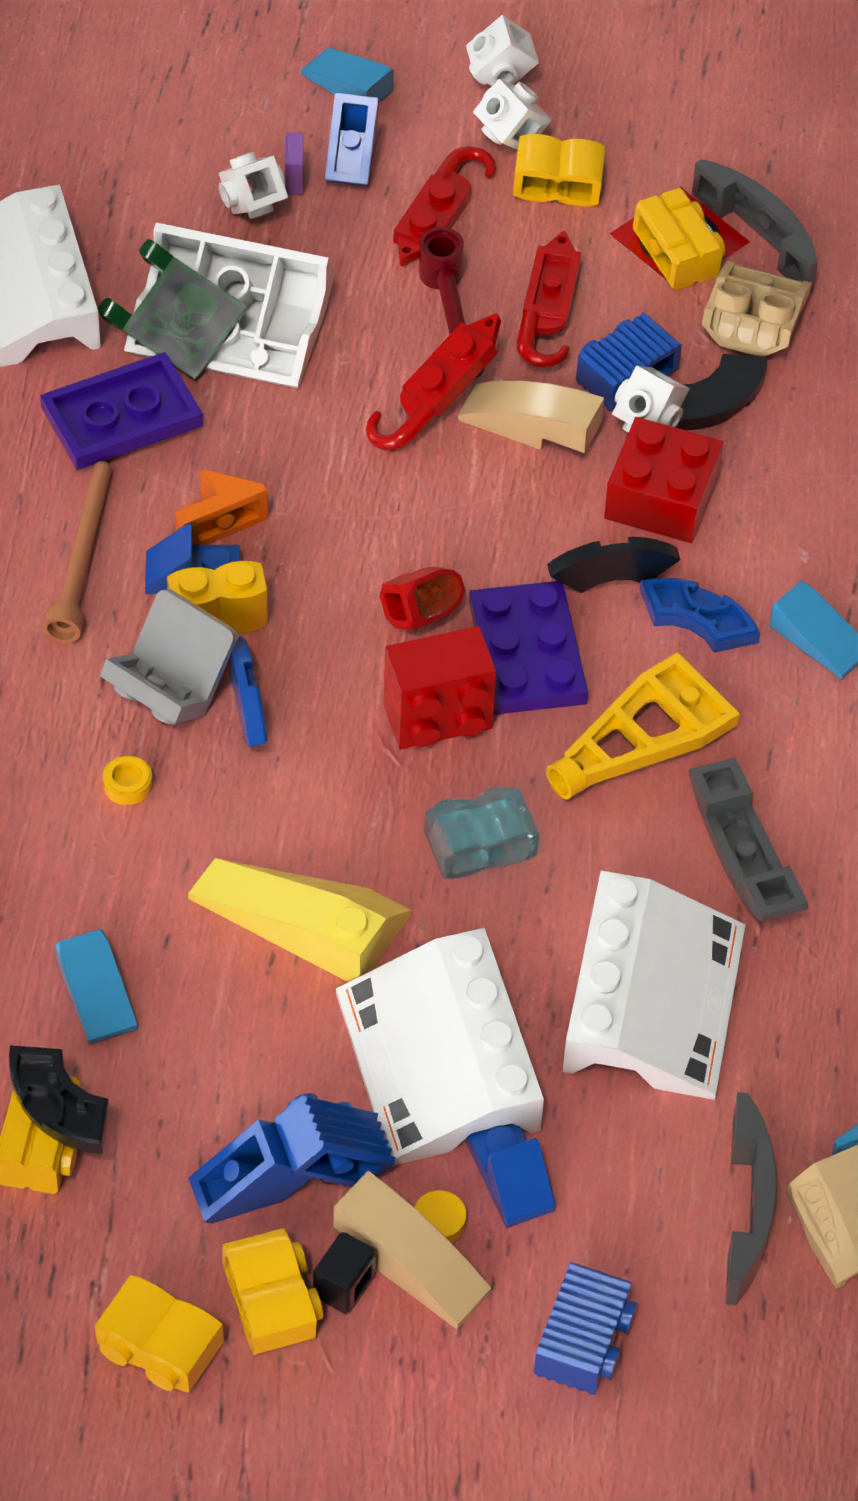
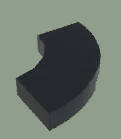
[675,354,767,430]
[547,537,681,593]
[9,1045,109,1154]

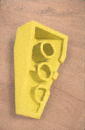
[188,858,411,982]

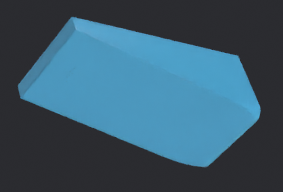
[301,47,394,102]
[769,580,858,679]
[55,929,138,1045]

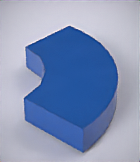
[640,578,760,653]
[228,636,268,746]

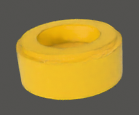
[103,755,152,805]
[414,1190,466,1243]

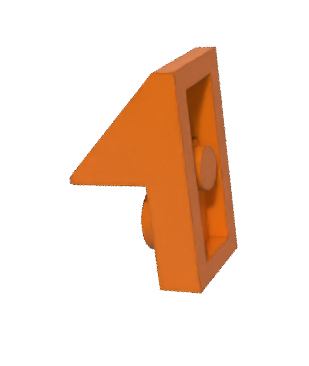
[175,470,268,545]

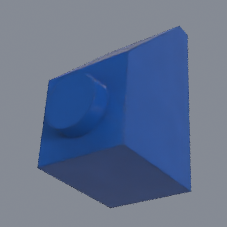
[188,1119,311,1223]

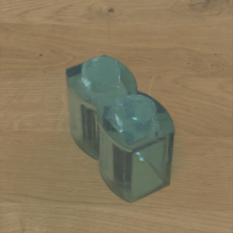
[424,787,539,879]

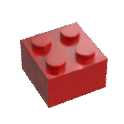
[604,416,724,544]
[384,626,496,749]

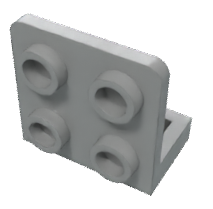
[99,589,238,725]

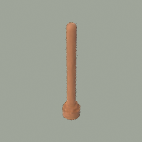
[43,461,111,643]

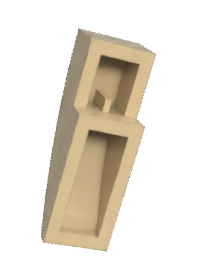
[458,381,604,453]
[333,1171,491,1330]

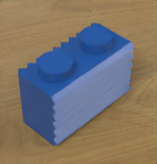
[576,312,682,411]
[274,1093,395,1188]
[534,1262,638,1395]

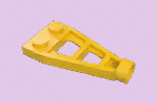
[546,652,740,800]

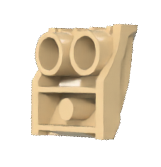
[702,261,812,356]
[786,1145,858,1289]

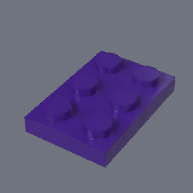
[40,352,203,470]
[469,581,588,715]

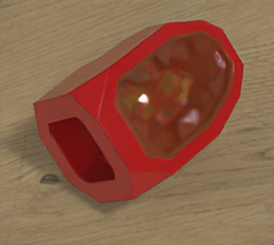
[379,566,465,630]

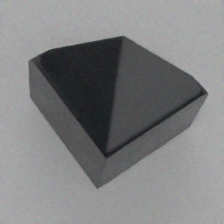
[313,1232,376,1315]

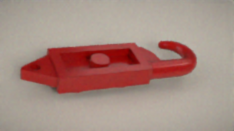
[393,146,496,266]
[517,231,581,368]
[366,313,501,450]

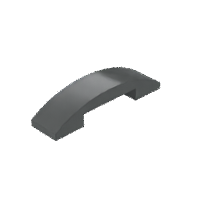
[692,159,818,294]
[689,758,808,922]
[725,1092,777,1305]

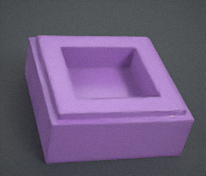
[285,133,303,195]

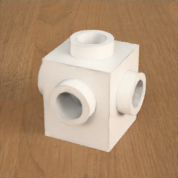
[466,15,539,86]
[473,79,552,150]
[219,152,288,219]
[612,365,690,433]

